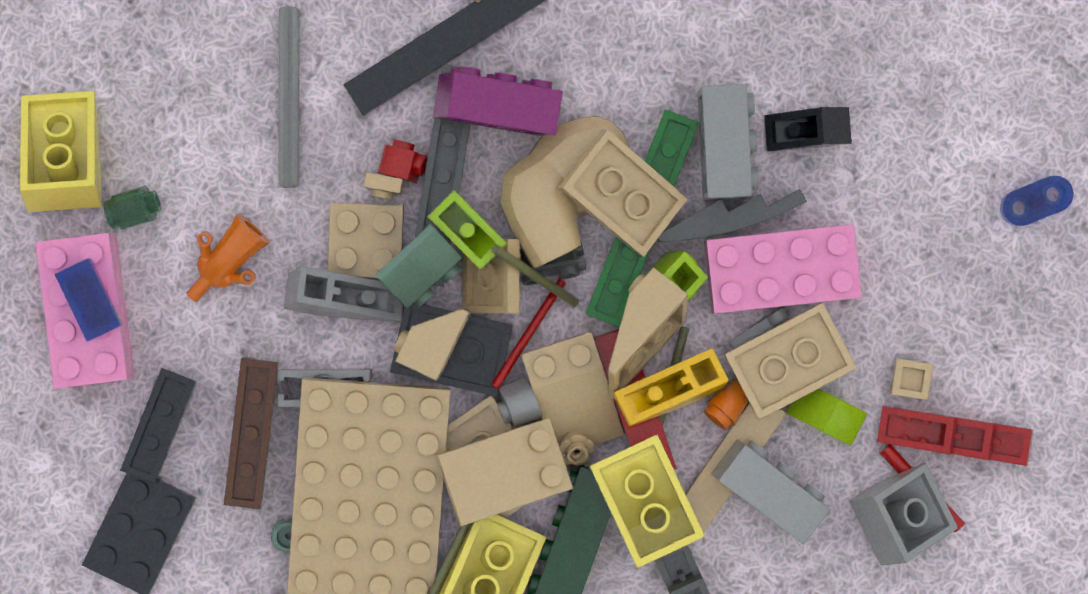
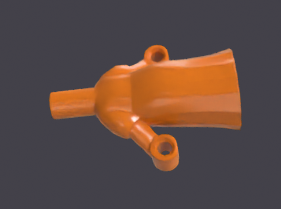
[186,214,270,302]

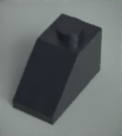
[764,107,852,151]

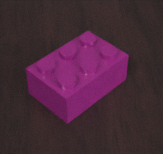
[433,66,563,136]

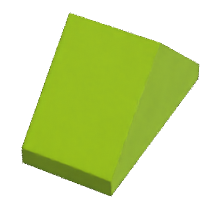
[786,389,868,446]

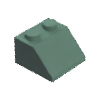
[375,224,463,308]

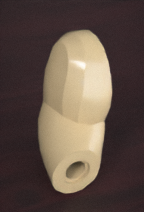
[500,116,630,268]

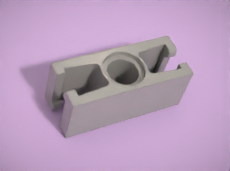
[277,369,372,407]

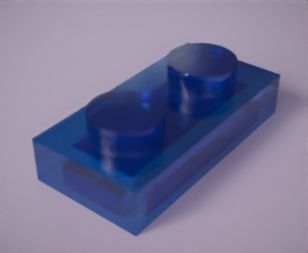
[55,258,123,342]

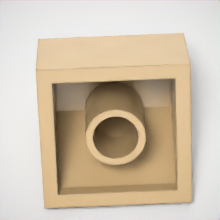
[393,309,471,380]

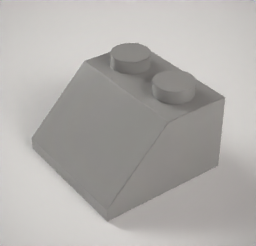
[849,463,958,566]

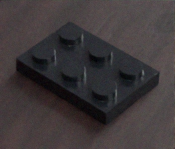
[390,304,513,396]
[82,473,197,594]

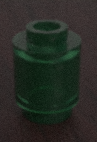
[103,185,161,230]

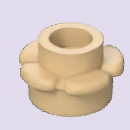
[559,431,594,466]

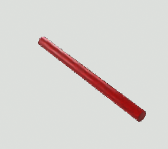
[491,278,566,389]

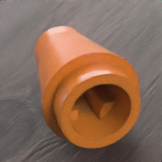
[704,379,748,430]

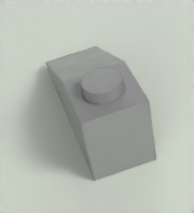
[283,266,403,322]

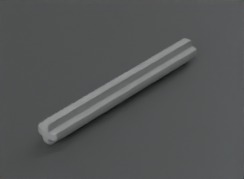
[279,6,299,188]

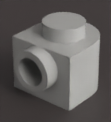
[497,377,542,428]

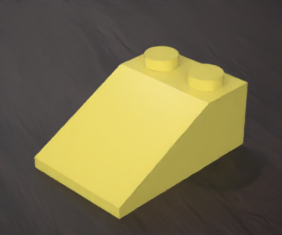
[20,91,102,212]
[590,435,705,568]
[439,514,547,594]

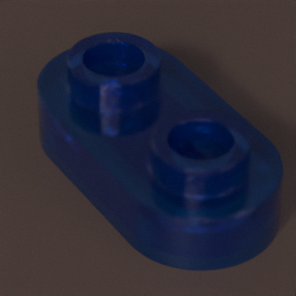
[1000,176,1074,226]

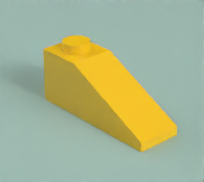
[613,348,729,427]

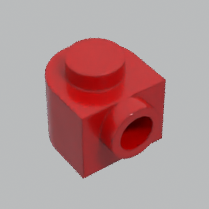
[378,139,428,184]

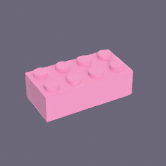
[704,224,862,314]
[35,233,135,389]

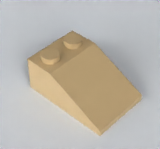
[608,268,688,400]
[521,331,624,452]
[436,418,573,527]

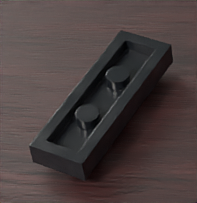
[120,368,197,484]

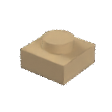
[364,172,405,200]
[889,358,934,400]

